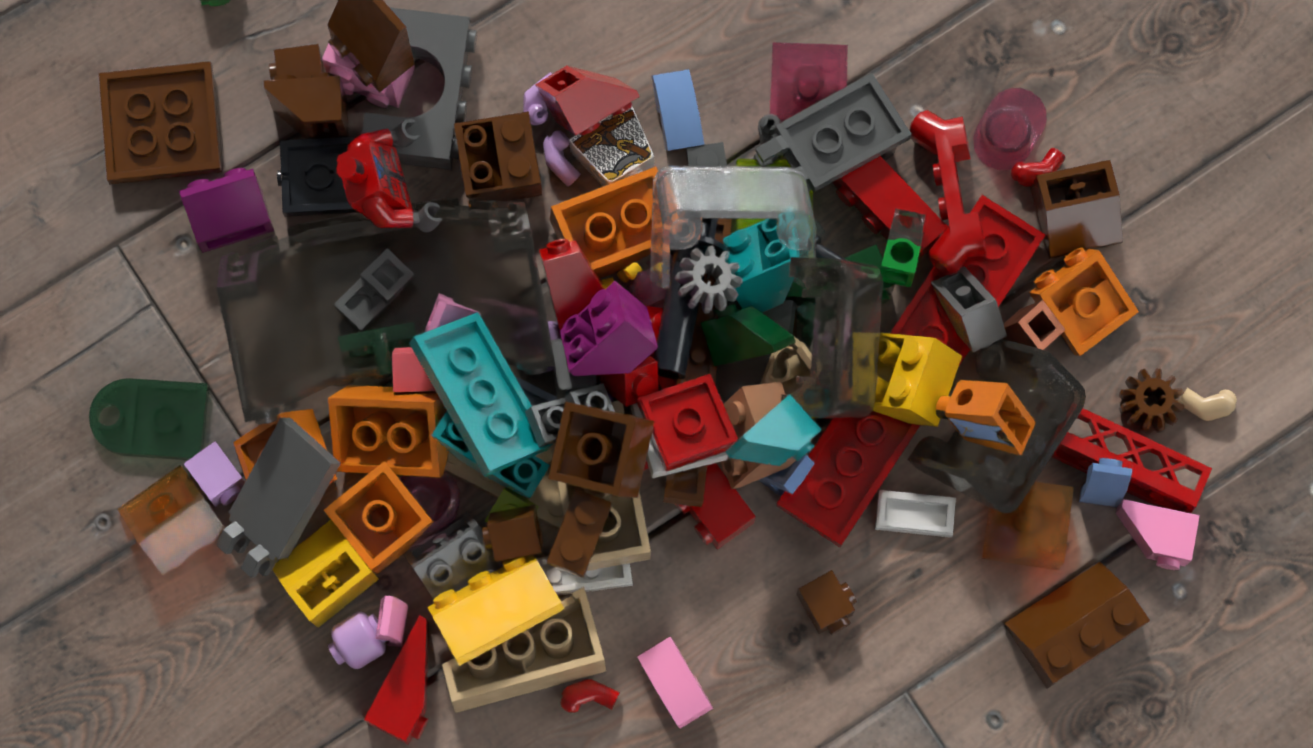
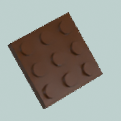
[99,61,222,184]

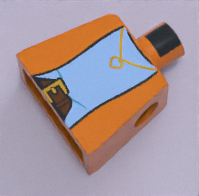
[936,380,1036,455]

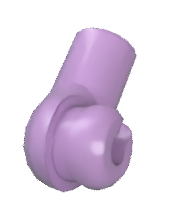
[543,130,581,187]

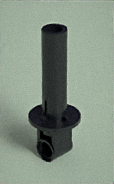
[654,181,729,379]

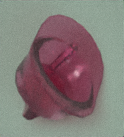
[973,88,1047,170]

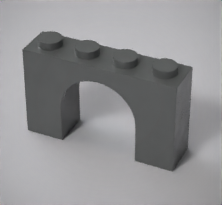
[362,7,477,170]

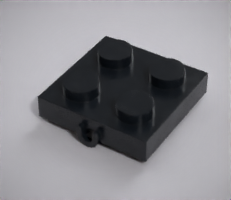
[277,136,358,217]

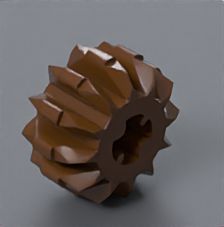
[1118,368,1184,433]

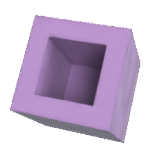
[184,441,245,507]

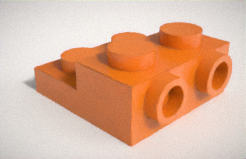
[1029,247,1139,356]

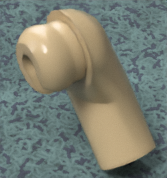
[1179,387,1237,421]

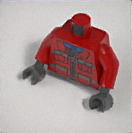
[337,119,442,233]

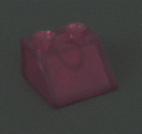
[769,42,848,122]

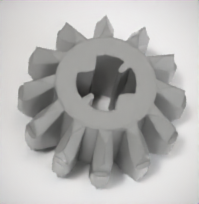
[675,246,742,313]

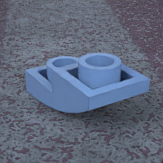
[651,69,704,151]
[1079,458,1132,507]

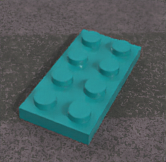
[409,312,553,477]

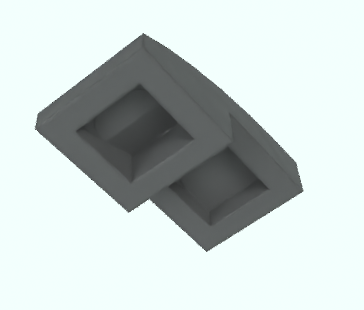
[334,248,415,333]

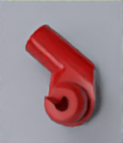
[560,679,620,713]

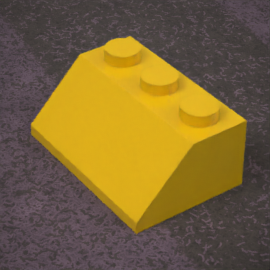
[427,554,565,666]

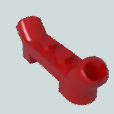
[909,110,987,275]

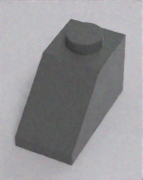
[931,266,1007,352]

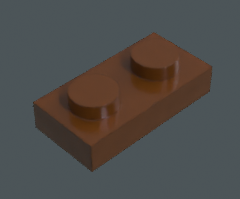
[547,489,612,578]

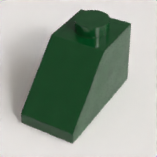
[700,303,796,366]

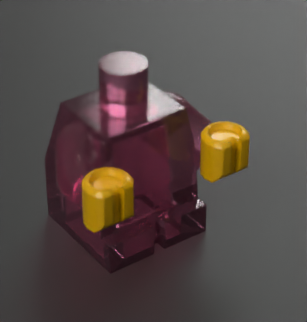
[617,253,671,306]

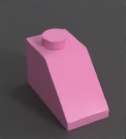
[1116,499,1200,570]

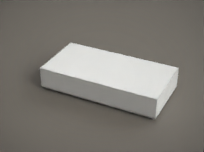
[875,490,956,538]

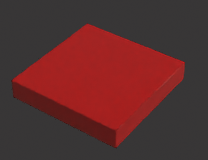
[637,374,738,472]

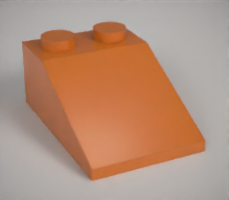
[549,167,678,279]

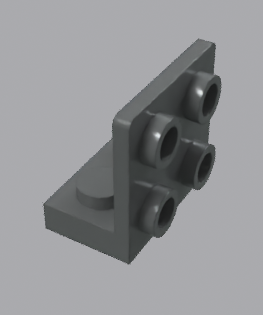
[403,511,503,599]

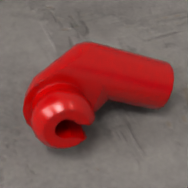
[1011,148,1066,187]

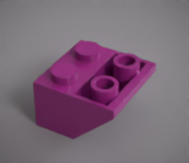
[179,168,275,253]
[560,281,658,376]

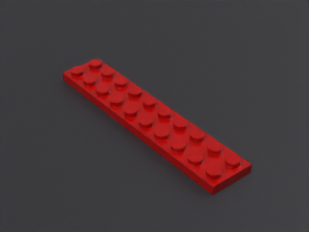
[776,195,1046,548]

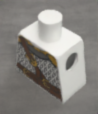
[569,106,654,186]

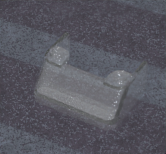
[650,165,817,289]

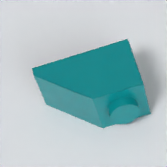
[725,394,822,467]

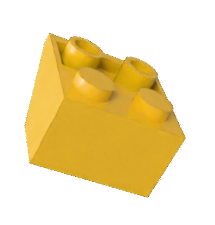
[853,332,962,427]
[272,520,379,628]

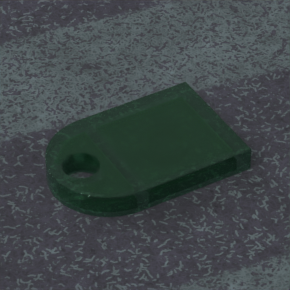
[89,378,209,460]

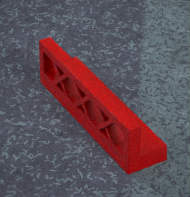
[1046,403,1212,514]

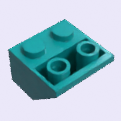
[723,208,801,313]

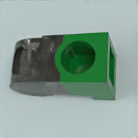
[878,208,926,288]

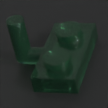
[337,322,416,376]

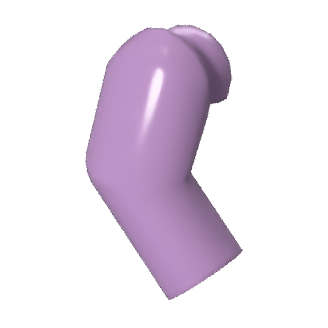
[523,72,552,125]

